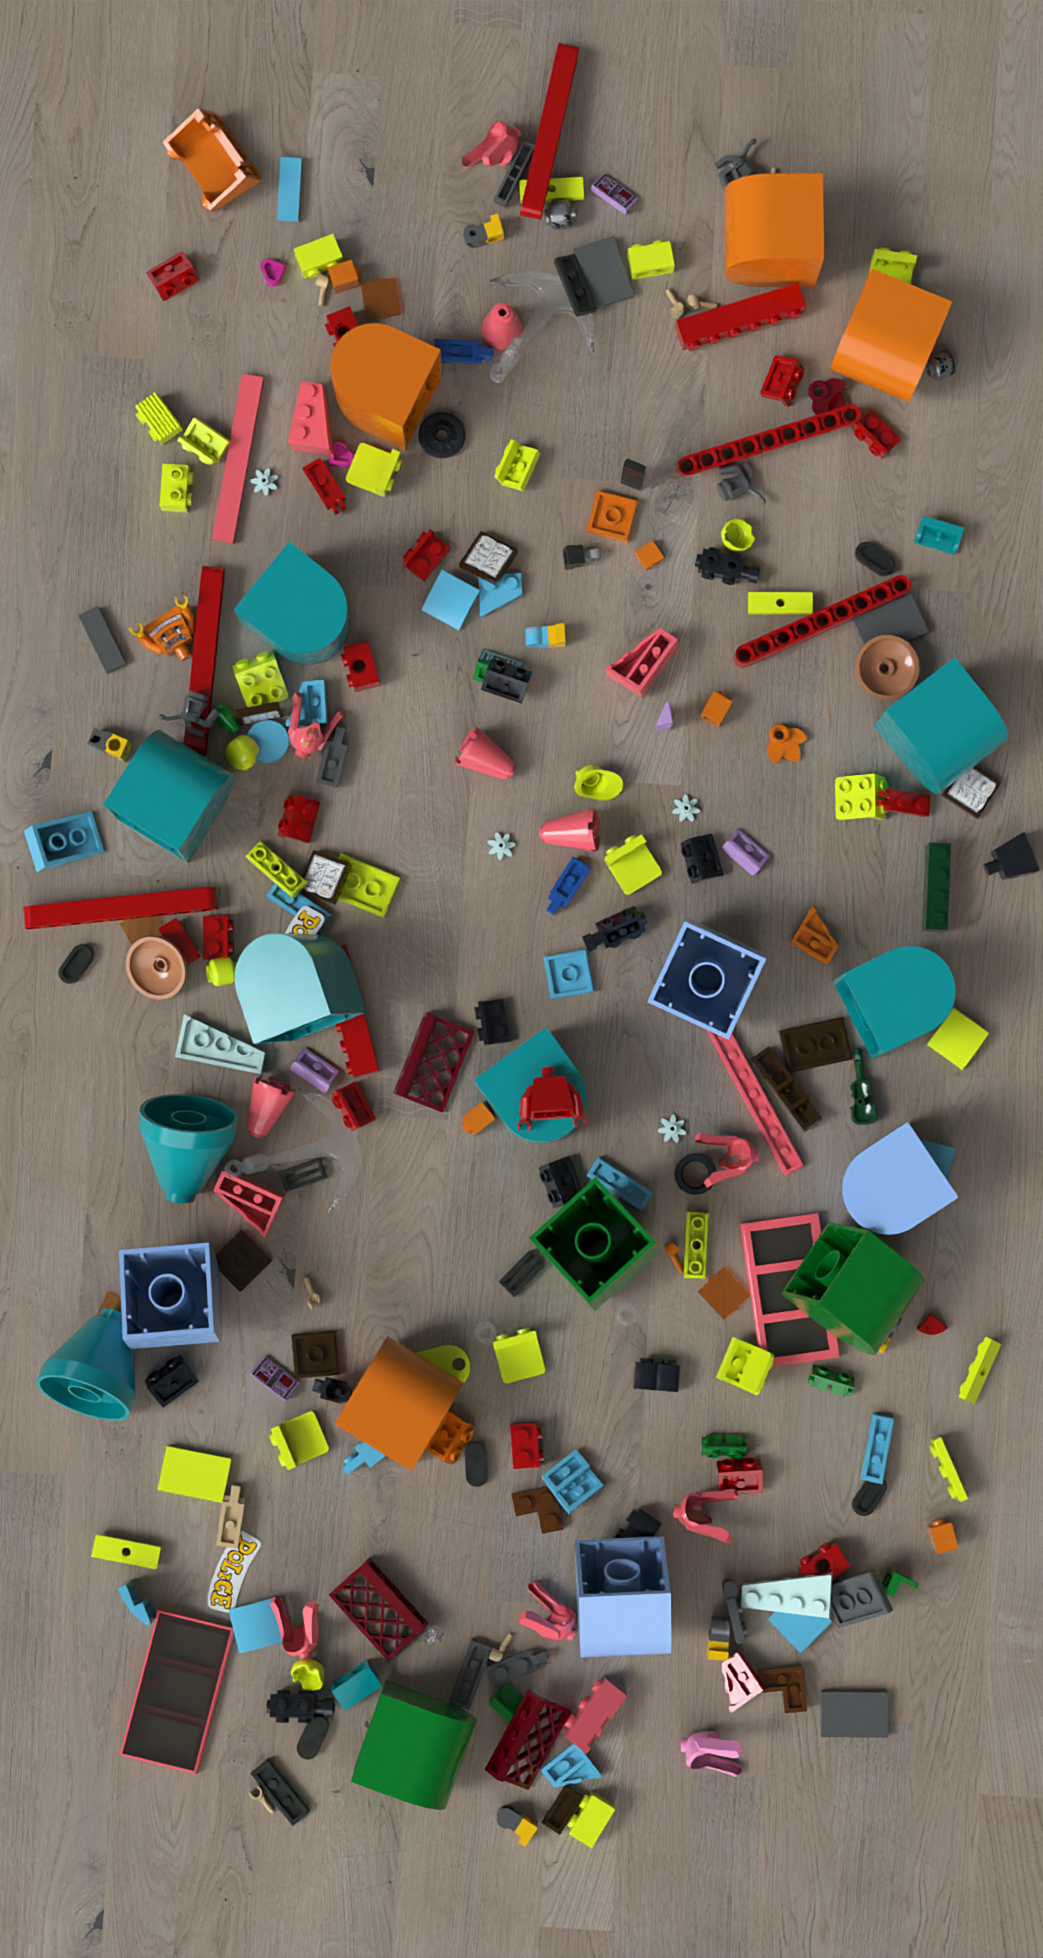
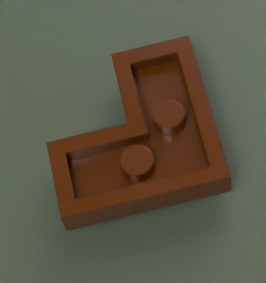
[512,1486,564,1534]
[758,1665,807,1713]

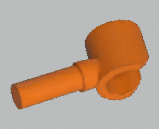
[664,1242,683,1273]

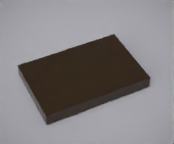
[778,1017,852,1073]

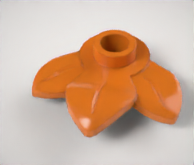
[767,724,807,764]

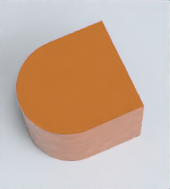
[724,173,824,287]
[829,268,952,403]
[330,323,442,451]
[334,1336,464,1471]

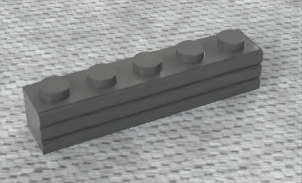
[494,140,535,208]

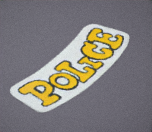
[285,906,325,934]
[208,1531,261,1613]

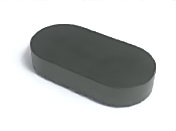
[855,542,895,576]
[58,944,94,984]
[465,1442,488,1487]
[852,1480,887,1516]
[297,1715,329,1760]

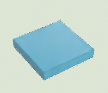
[543,949,594,1000]

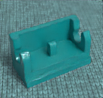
[914,516,964,555]
[330,1660,382,1711]

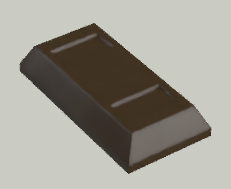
[541,1785,584,1835]

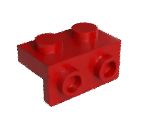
[278,795,320,844]
[331,1081,376,1132]

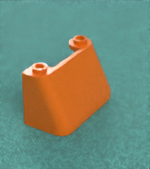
[163,108,262,211]

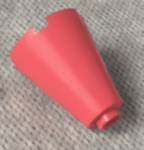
[481,303,524,350]
[454,726,516,780]
[540,808,600,852]
[246,1075,296,1138]

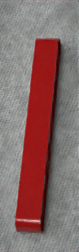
[520,43,580,220]
[676,405,861,477]
[184,566,225,756]
[733,575,911,668]
[23,887,218,930]

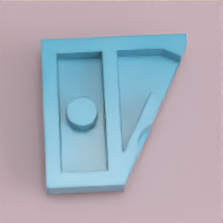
[478,573,522,617]
[286,680,328,727]
[540,1743,602,1788]

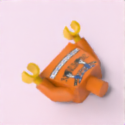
[128,593,195,662]

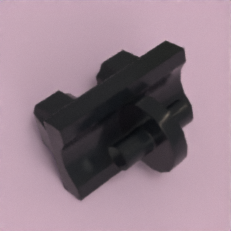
[312,1377,352,1404]

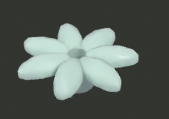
[250,468,278,496]
[672,794,700,822]
[487,832,515,860]
[658,1115,686,1143]

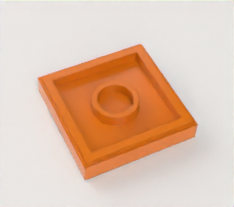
[586,490,638,543]

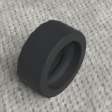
[674,1153,716,1195]

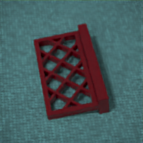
[393,1012,474,1113]
[329,1557,429,1661]
[484,1690,571,1790]

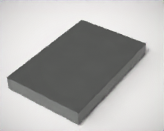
[574,236,634,309]
[852,593,929,645]
[831,1569,893,1628]
[821,1691,888,1738]

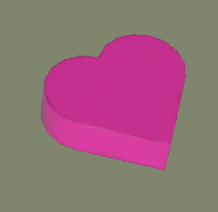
[260,258,287,287]
[329,441,354,468]

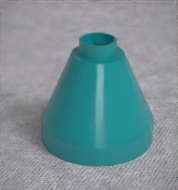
[138,1094,239,1204]
[36,1308,136,1421]

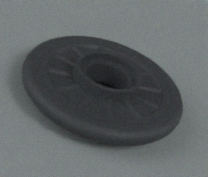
[418,412,465,458]

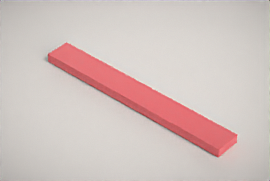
[212,374,264,544]
[705,1029,804,1176]

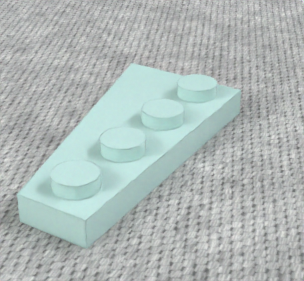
[175,1014,266,1074]
[741,1572,833,1618]

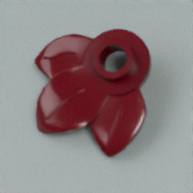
[808,378,846,420]

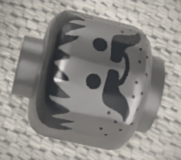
[545,199,577,230]
[925,349,958,381]

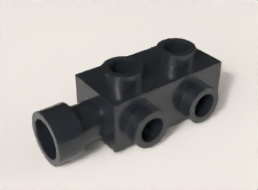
[695,547,761,585]
[582,906,647,952]
[266,1690,335,1723]

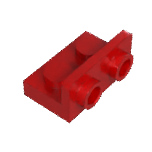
[146,251,199,301]
[760,355,804,407]
[852,410,901,459]
[403,529,451,582]
[203,914,234,960]
[510,1422,544,1469]
[716,1458,763,1494]

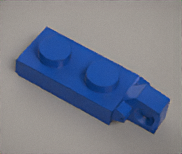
[435,339,494,364]
[546,856,591,916]

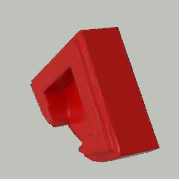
[916,1313,947,1335]

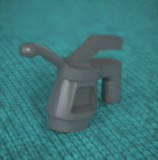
[715,138,757,190]
[717,462,766,504]
[159,691,220,738]

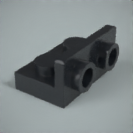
[481,658,532,704]
[681,834,724,884]
[474,998,510,1046]
[539,1156,582,1208]
[145,1355,199,1408]

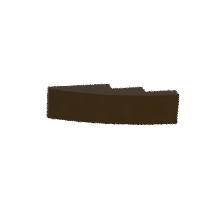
[751,1046,822,1132]

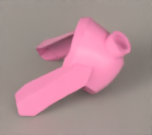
[681,1731,744,1777]

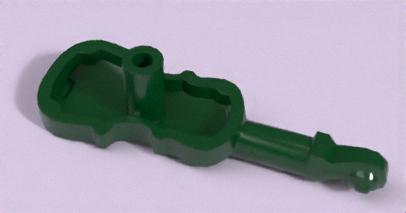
[850,1048,878,1125]

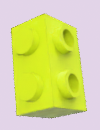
[159,464,194,513]

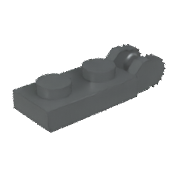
[722,1579,748,1644]

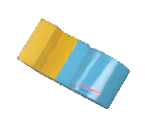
[525,623,566,648]

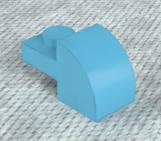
[342,1442,386,1475]

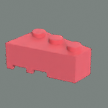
[288,381,334,457]
[605,628,679,698]
[213,1167,286,1238]
[564,1676,627,1754]

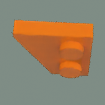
[790,907,839,966]

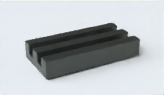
[279,1157,327,1192]
[499,1251,544,1297]

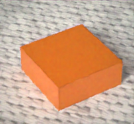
[634,540,664,571]

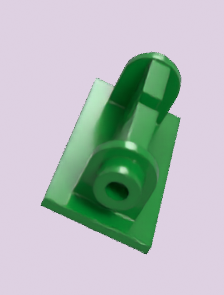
[808,1365,854,1397]
[701,1435,747,1459]

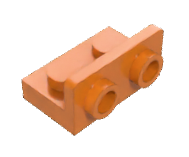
[425,1411,475,1465]

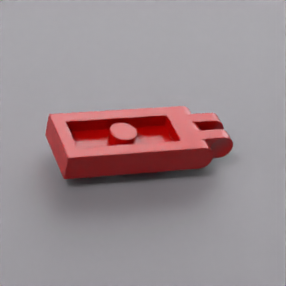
[302,457,347,515]
[877,788,930,817]

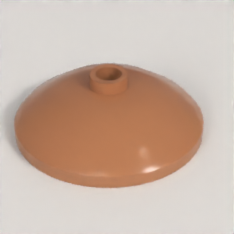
[854,635,919,700]
[126,936,187,1000]

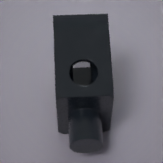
[983,832,1040,880]

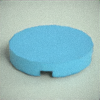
[247,720,289,764]

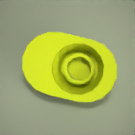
[574,764,623,801]

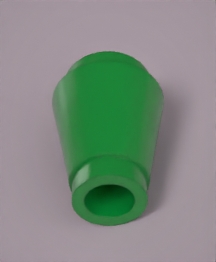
[215,703,242,735]

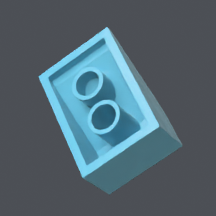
[24,811,104,872]

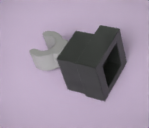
[562,545,601,570]

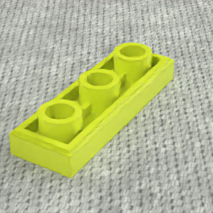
[519,177,584,203]
[748,592,813,615]
[246,841,308,899]
[683,1212,709,1279]
[959,1337,1001,1405]
[929,1436,968,1502]
[91,1534,162,1569]

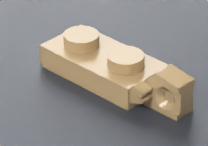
[216,1484,245,1549]

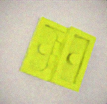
[927,1007,989,1070]

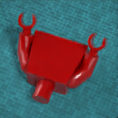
[517,1066,587,1131]

